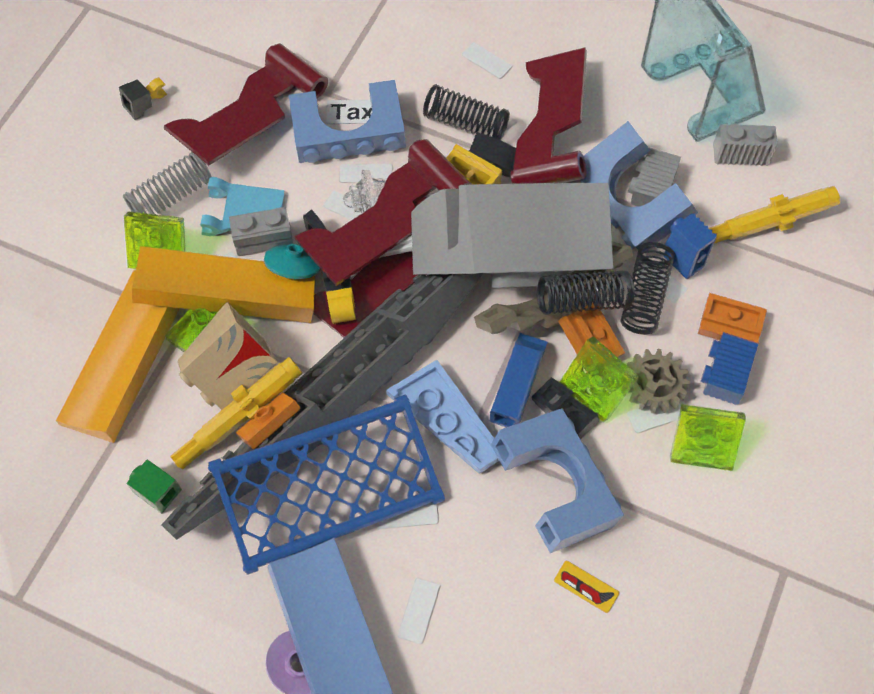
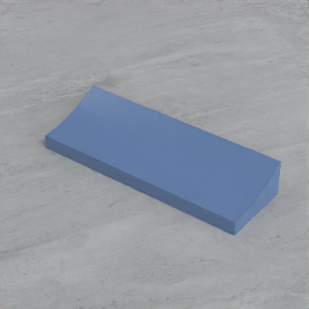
[267,538,393,694]

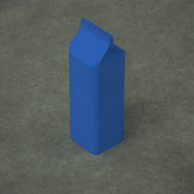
[489,333,548,428]

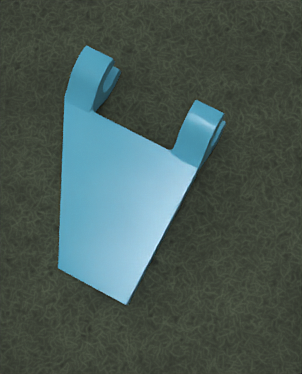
[200,177,284,236]

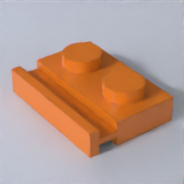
[697,293,767,344]
[558,303,625,373]

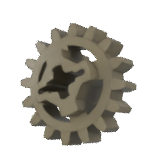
[622,349,690,414]

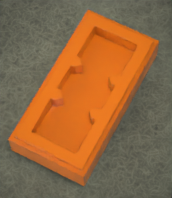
[236,392,300,449]

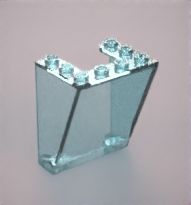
[641,0,766,142]

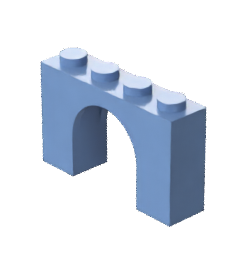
[289,80,406,163]
[580,121,698,252]
[491,408,624,554]

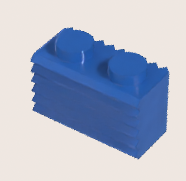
[663,214,716,279]
[700,332,758,405]

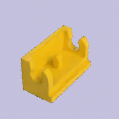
[446,144,502,185]

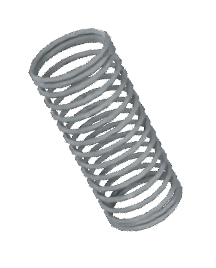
[123,152,212,224]

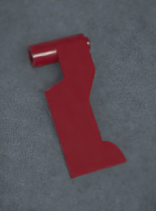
[164,43,328,166]
[511,47,587,184]
[294,139,472,286]
[313,194,430,338]

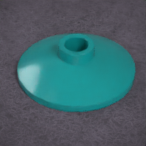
[264,244,321,279]

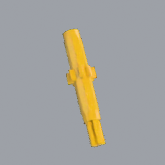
[708,186,840,244]
[170,357,303,470]

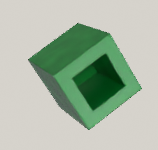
[126,459,182,514]

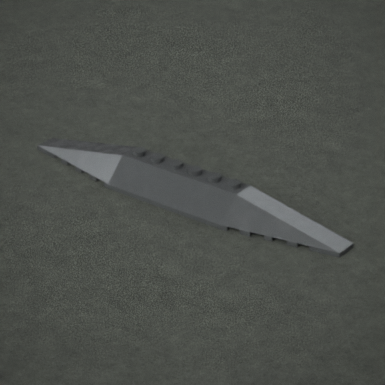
[161,273,483,540]

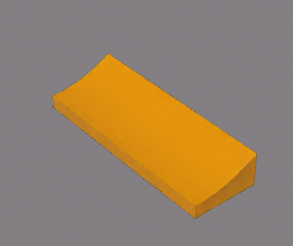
[132,246,315,323]
[56,270,180,443]

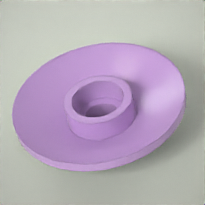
[265,631,311,694]

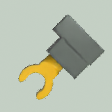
[119,77,167,120]

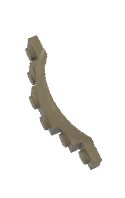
[474,242,633,334]

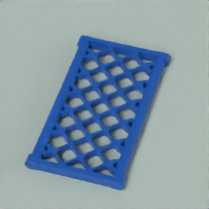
[208,394,445,575]

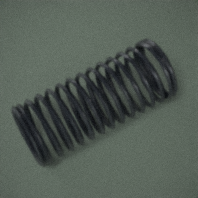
[423,84,510,140]
[620,242,675,335]
[537,270,635,315]

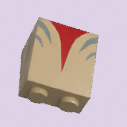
[178,302,278,410]

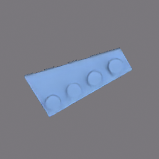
[386,360,499,474]

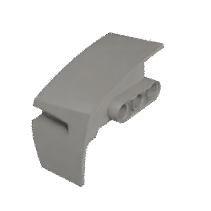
[411,183,613,288]

